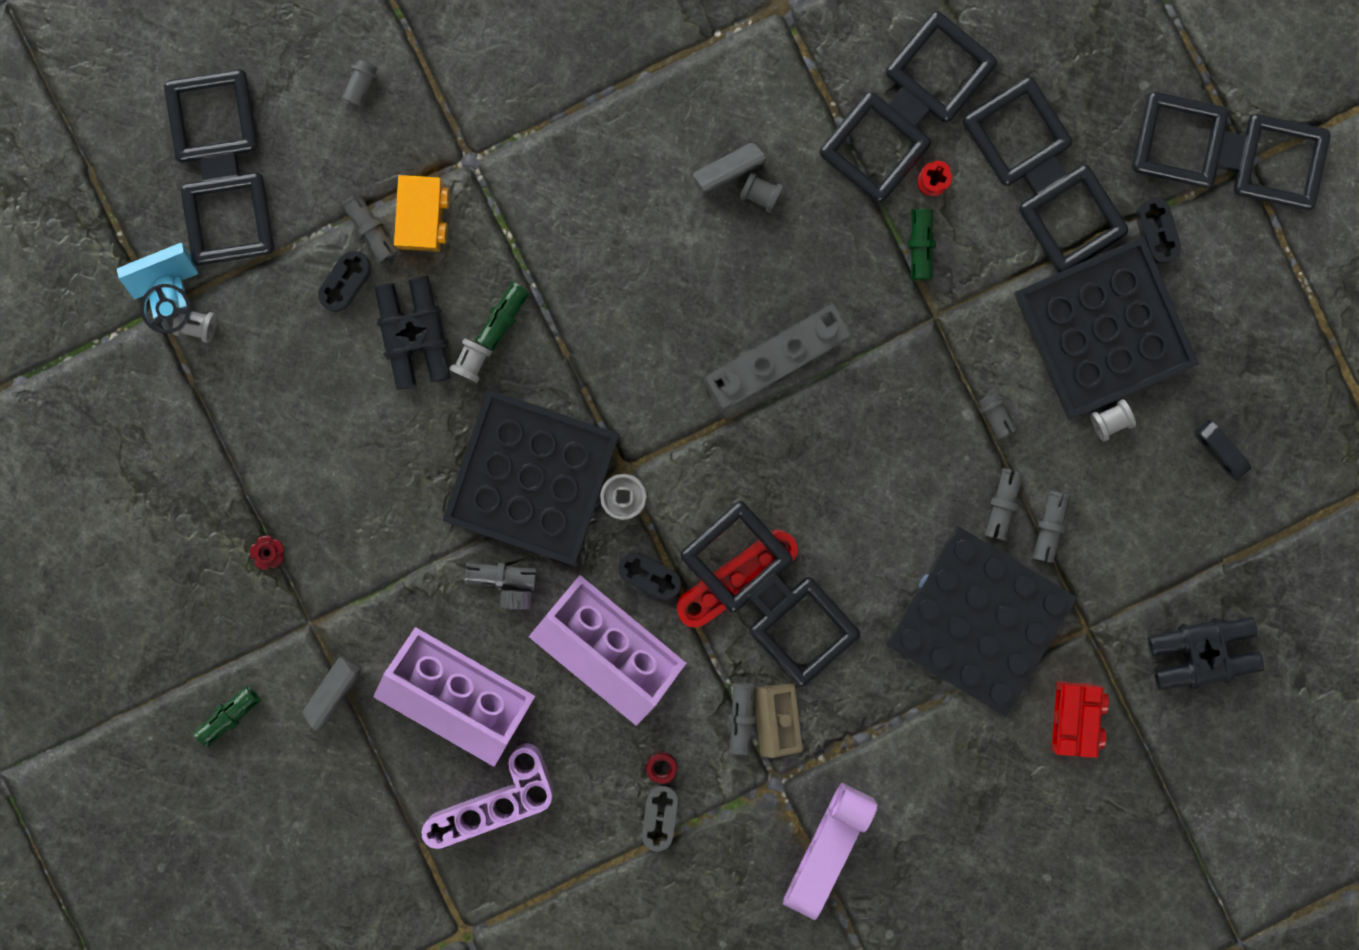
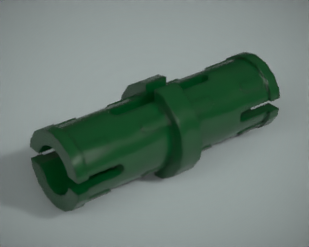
[908,208,936,280]
[475,281,530,352]
[193,685,261,748]

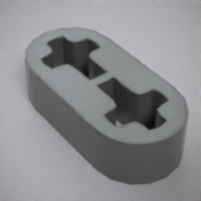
[642,784,678,852]

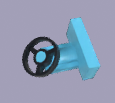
[117,242,199,334]

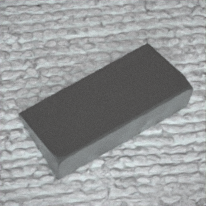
[693,143,766,196]
[303,657,361,731]

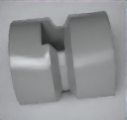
[600,474,647,520]

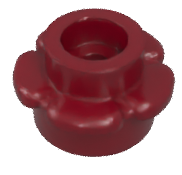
[250,536,284,570]

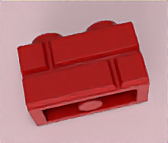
[1051,681,1109,758]

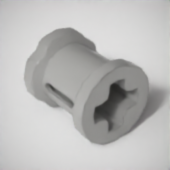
[173,311,217,343]
[449,338,492,383]
[1090,399,1136,442]

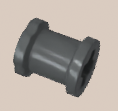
[739,171,783,213]

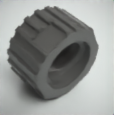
[499,590,531,609]

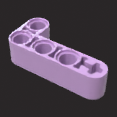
[421,743,554,849]
[783,783,877,920]

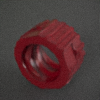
[646,751,677,785]

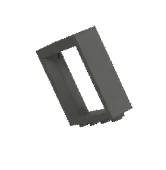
[703,303,851,413]

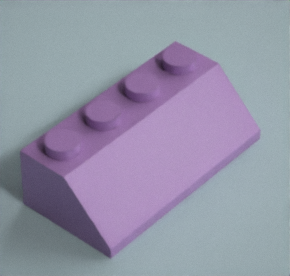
[529,575,686,726]
[373,627,535,767]

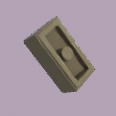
[753,683,803,758]

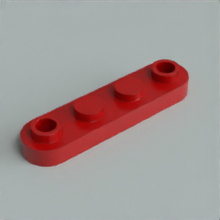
[676,530,798,628]

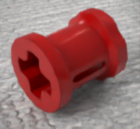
[917,160,953,197]

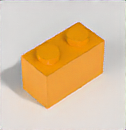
[394,175,450,252]

